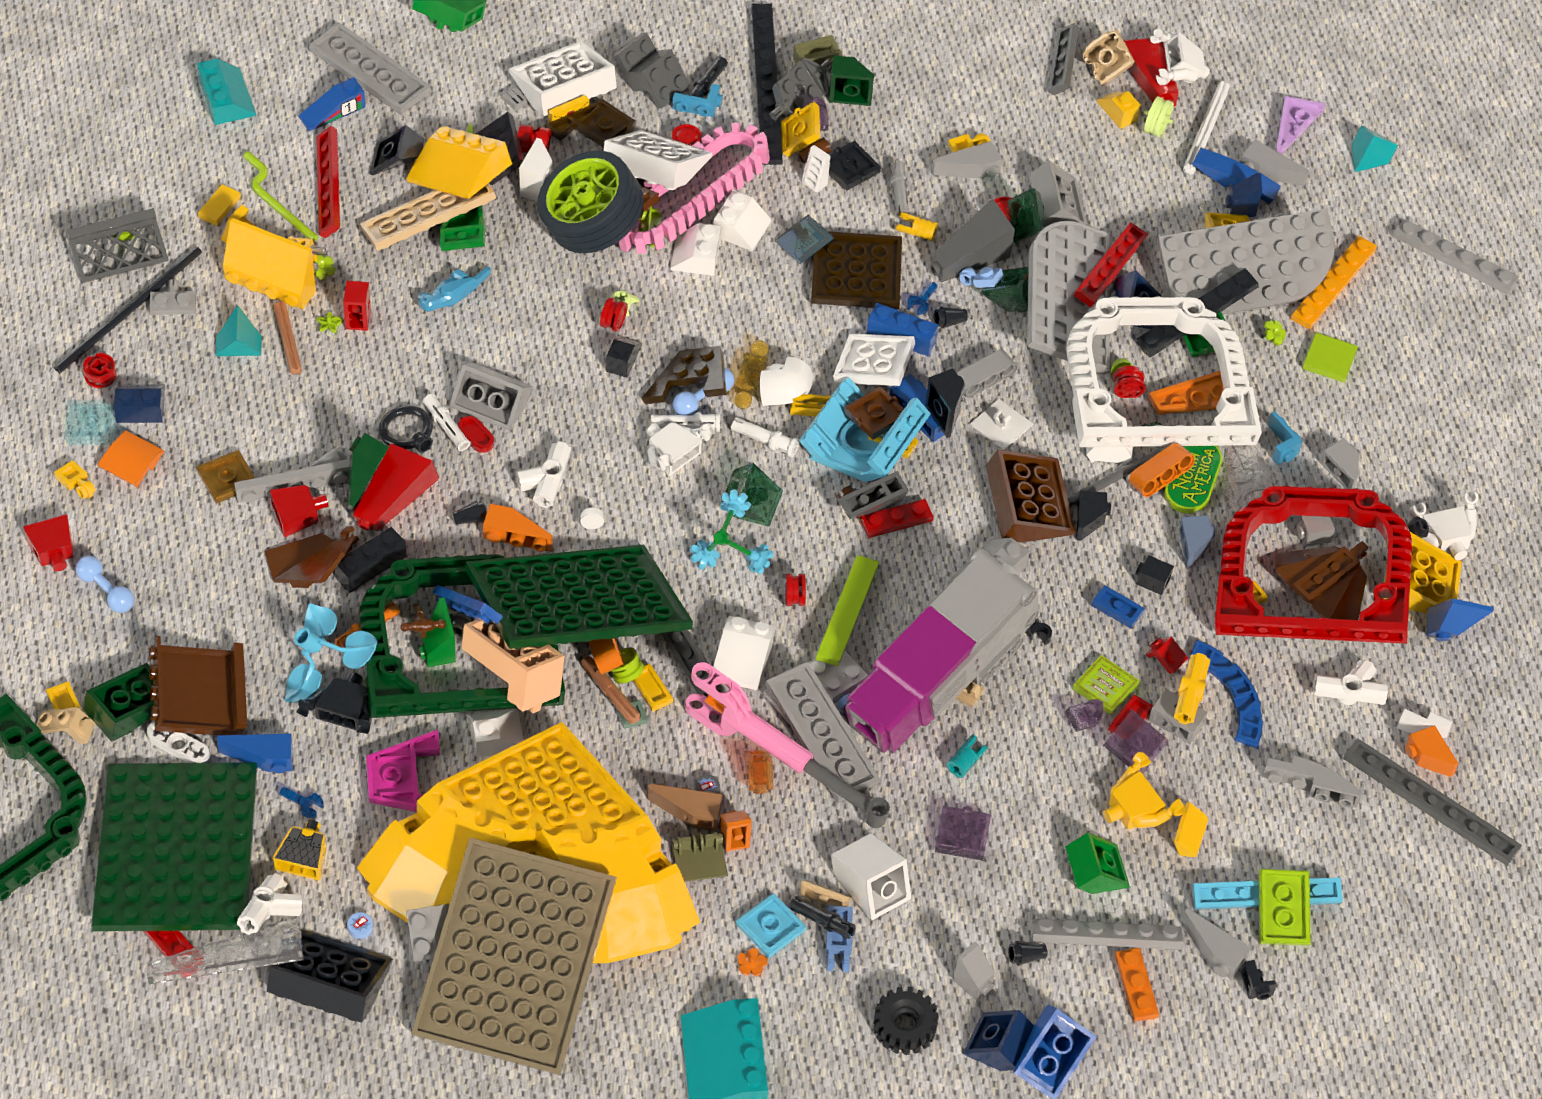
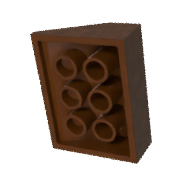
[986,449,1075,542]

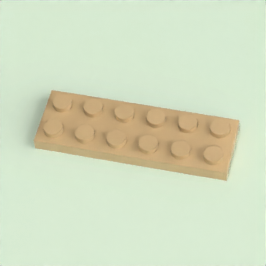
[359,184,496,251]

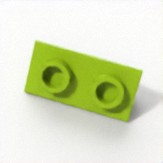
[638,206,662,247]

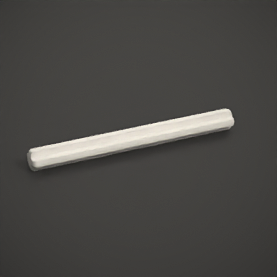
[1183,81,1230,175]

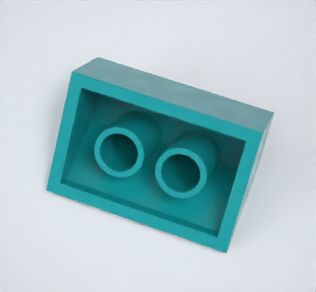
[197,58,257,125]

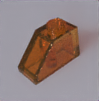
[744,750,773,794]

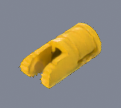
[895,212,938,241]

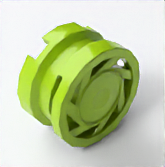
[611,647,644,684]

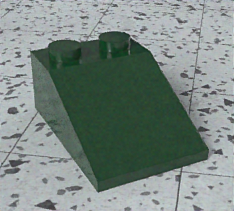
[347,433,389,511]
[83,663,154,742]

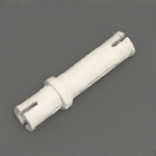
[423,394,470,452]

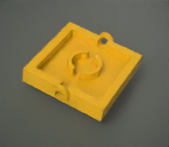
[781,102,820,157]

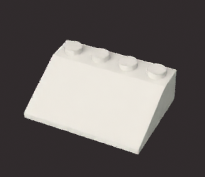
[509,41,617,116]
[604,130,712,190]

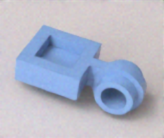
[960,267,1003,288]

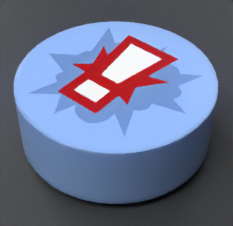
[347,912,373,939]

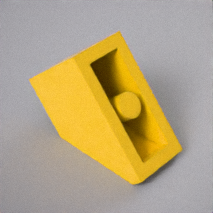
[1096,91,1141,129]

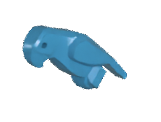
[418,267,491,312]

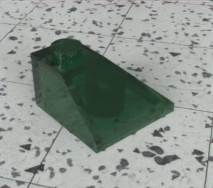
[1008,188,1044,243]
[982,267,1029,313]

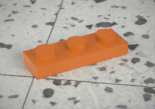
[1115,948,1159,1022]

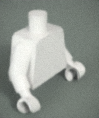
[1151,29,1210,85]

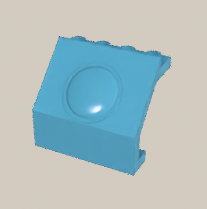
[799,377,931,482]

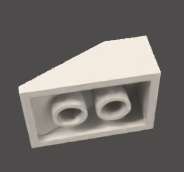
[713,616,775,690]

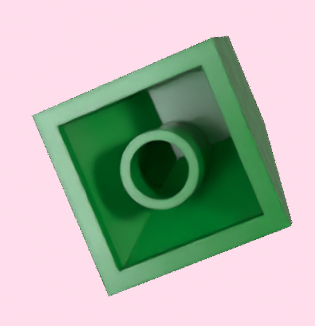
[419,597,456,668]

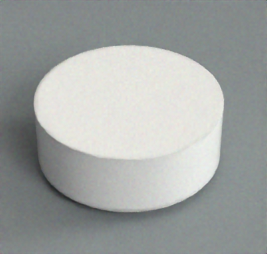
[580,508,604,529]

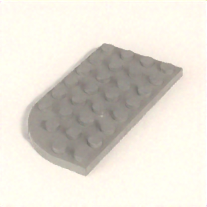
[1157,208,1335,315]
[1027,221,1110,375]

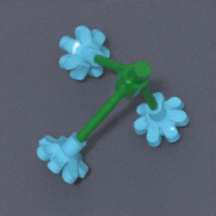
[690,490,774,574]

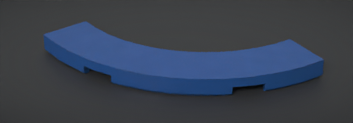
[1189,640,1263,749]

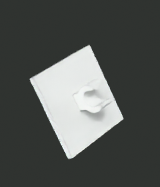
[969,399,1033,450]

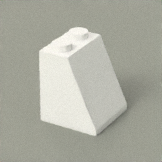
[831,834,911,920]

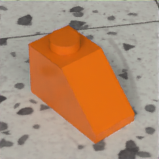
[1405,725,1459,777]
[719,810,752,852]

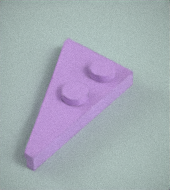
[1276,96,1325,154]

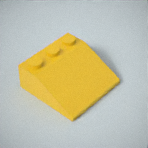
[1384,532,1462,613]

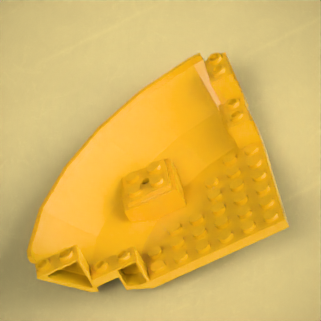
[357,722,700,963]

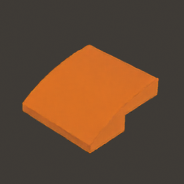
[97,430,164,487]

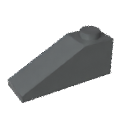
[838,471,909,520]

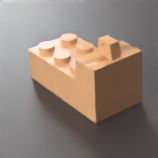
[462,620,565,713]

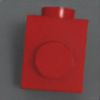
[1146,636,1188,674]

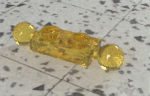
[734,340,769,409]

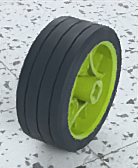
[537,150,643,253]

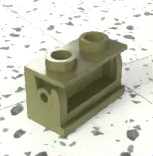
[793,35,842,69]

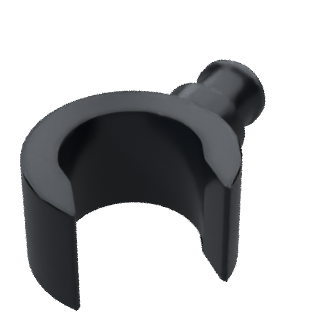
[1030,619,1052,645]

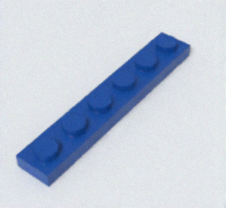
[432,585,503,624]

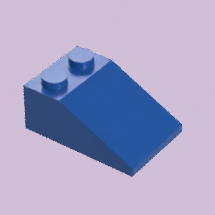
[1013,1004,1097,1099]

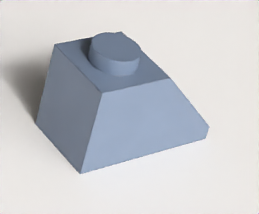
[1178,515,1215,567]

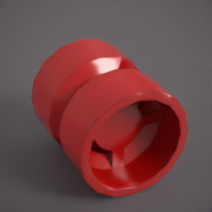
[518,124,551,153]

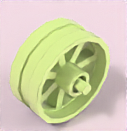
[1144,96,1174,138]

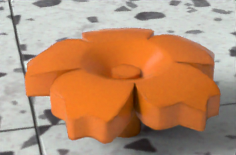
[737,948,768,977]

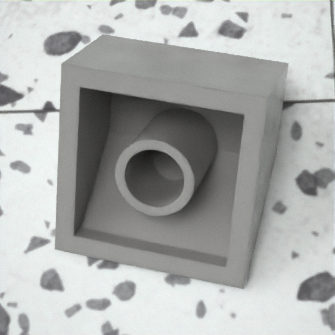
[406,903,450,962]

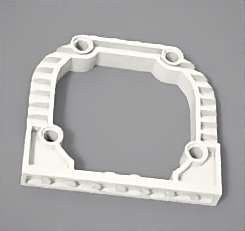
[1066,296,1262,447]

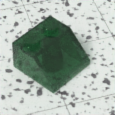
[722,463,783,527]

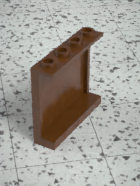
[149,636,247,736]

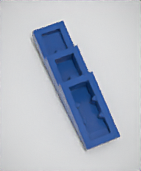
[1192,148,1281,204]

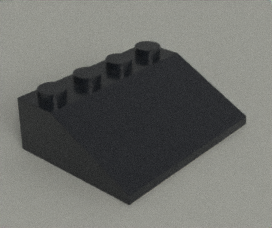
[266,928,393,1023]

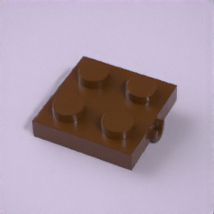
[844,387,904,440]

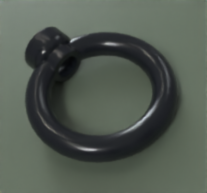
[378,406,433,453]

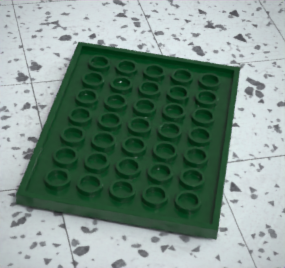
[465,544,693,649]
[91,762,258,932]

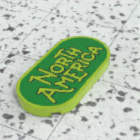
[1164,446,1223,514]

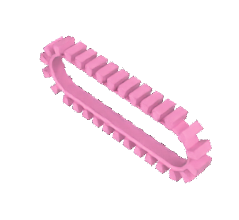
[617,123,770,254]

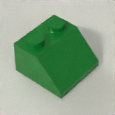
[1065,832,1130,894]

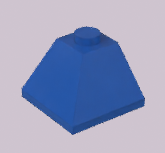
[1426,599,1494,641]

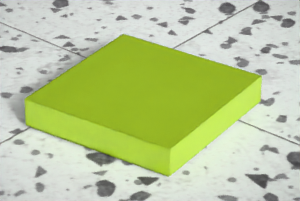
[1302,332,1358,383]

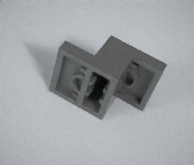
[614,32,691,108]

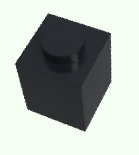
[1135,555,1174,595]

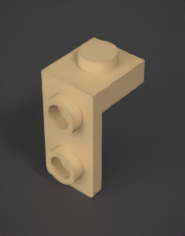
[36,707,95,744]

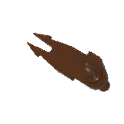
[400,603,446,638]

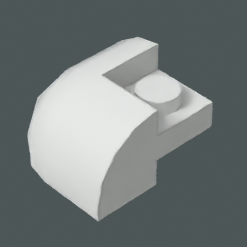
[760,357,814,406]

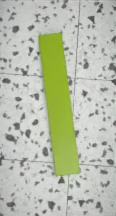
[816,555,879,667]

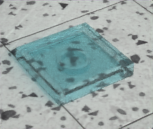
[67,404,116,445]

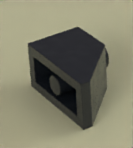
[606,337,642,378]
[1076,490,1111,541]

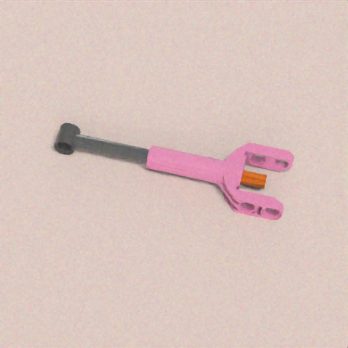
[685,662,890,828]

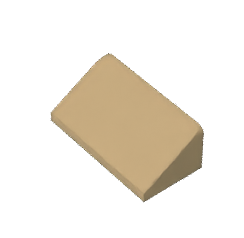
[800,880,852,906]

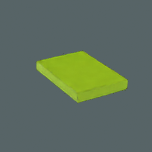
[1259,869,1311,946]

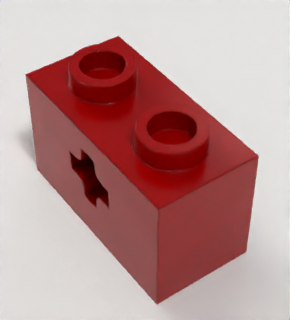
[343,281,371,331]

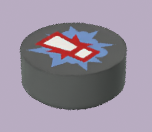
[695,774,720,794]

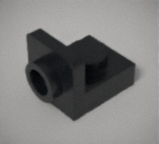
[1241,960,1277,1000]

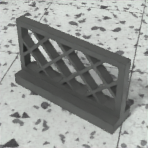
[67,208,169,283]

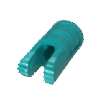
[946,734,988,778]

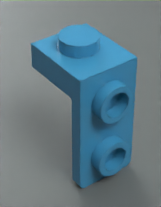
[673,84,723,117]
[1267,411,1302,465]

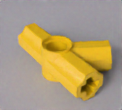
[1174,653,1210,724]

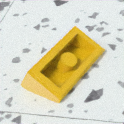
[1174,802,1208,857]

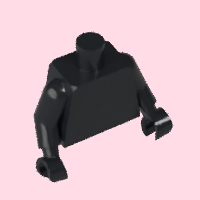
[296,672,372,734]

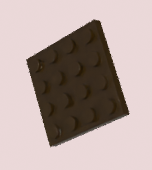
[811,231,902,309]

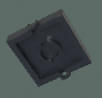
[821,140,881,191]

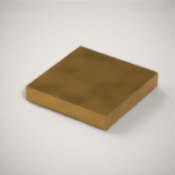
[196,450,255,504]

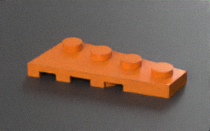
[1148,371,1224,415]

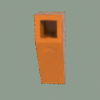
[483,504,553,552]

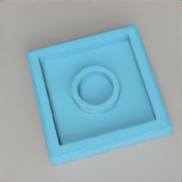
[736,893,807,959]

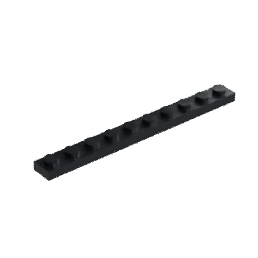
[751,4,783,165]

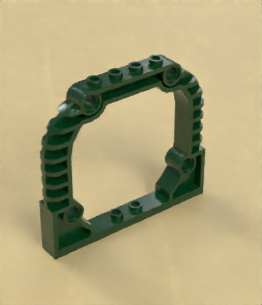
[359,554,566,718]
[0,694,87,901]

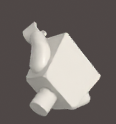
[646,422,716,476]
[1409,492,1478,560]

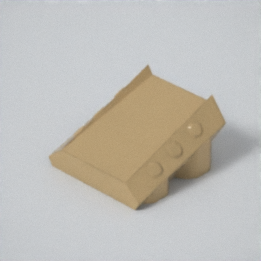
[1083,30,1135,86]

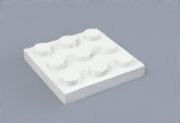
[833,334,915,386]

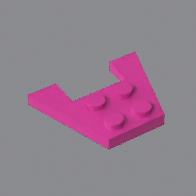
[366,729,440,812]

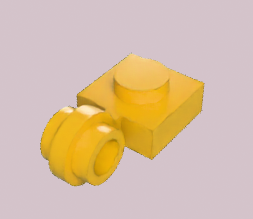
[948,133,990,153]
[54,460,96,499]

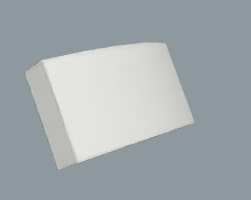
[1397,709,1453,738]

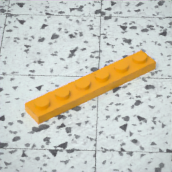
[1291,236,1377,330]

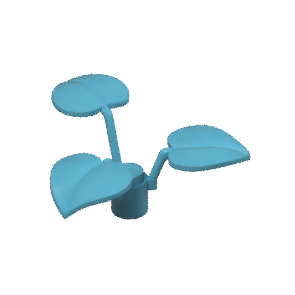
[285,603,377,703]

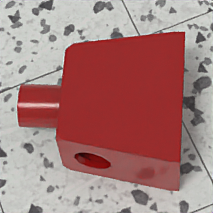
[270,485,329,537]
[23,514,74,571]

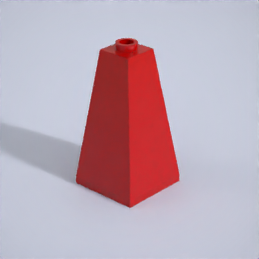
[353,443,440,532]

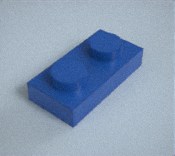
[1091,585,1144,629]

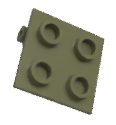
[671,831,728,882]

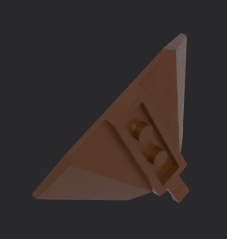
[265,526,359,588]
[1276,541,1368,620]

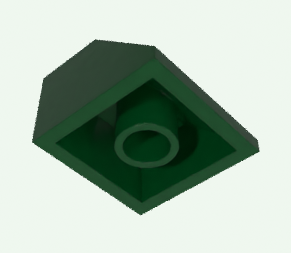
[829,55,874,106]

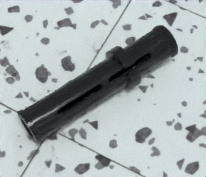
[688,56,728,98]
[789,896,856,939]

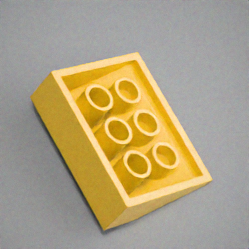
[406,126,512,199]
[223,218,316,309]

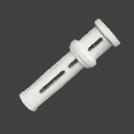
[651,412,720,432]
[731,417,800,458]

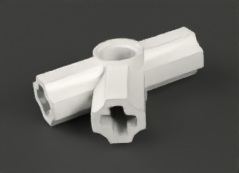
[516,441,571,508]
[1313,659,1388,705]
[237,873,302,935]

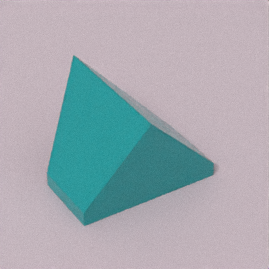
[1351,125,1399,172]
[216,305,262,357]

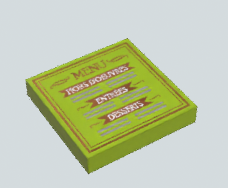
[1073,655,1140,715]

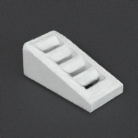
[802,145,830,192]

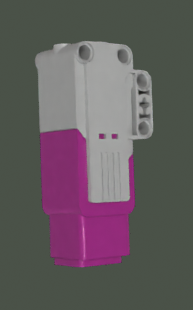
[845,548,1039,754]

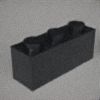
[335,527,407,593]

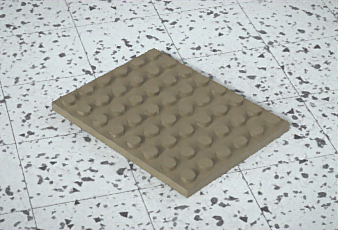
[411,838,617,1076]

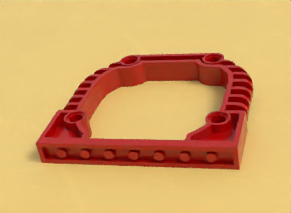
[1215,486,1412,644]

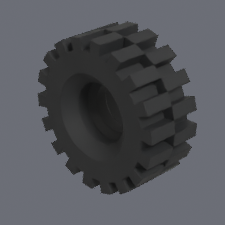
[873,987,939,1055]

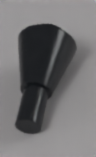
[1407,516,1429,538]

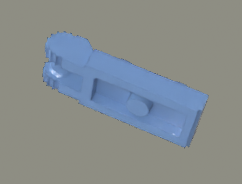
[826,905,853,972]

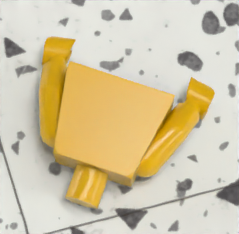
[1103,752,1185,829]

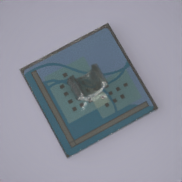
[775,214,834,264]

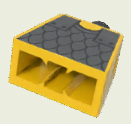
[273,820,327,881]

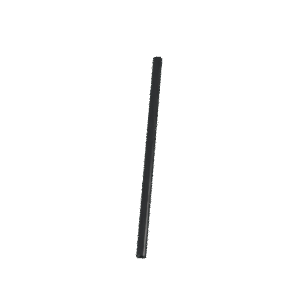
[54,246,202,374]

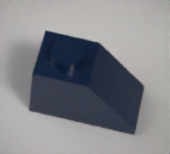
[1225,173,1262,217]

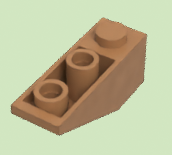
[648,783,722,831]

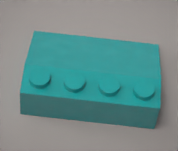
[681,998,768,1099]

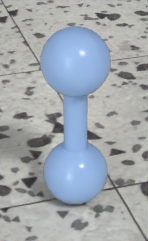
[673,367,735,415]
[75,556,134,613]

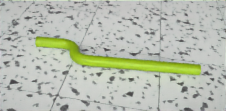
[244,151,318,242]

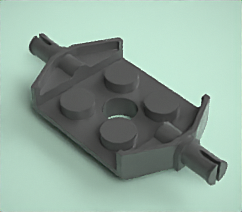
[770,58,833,120]

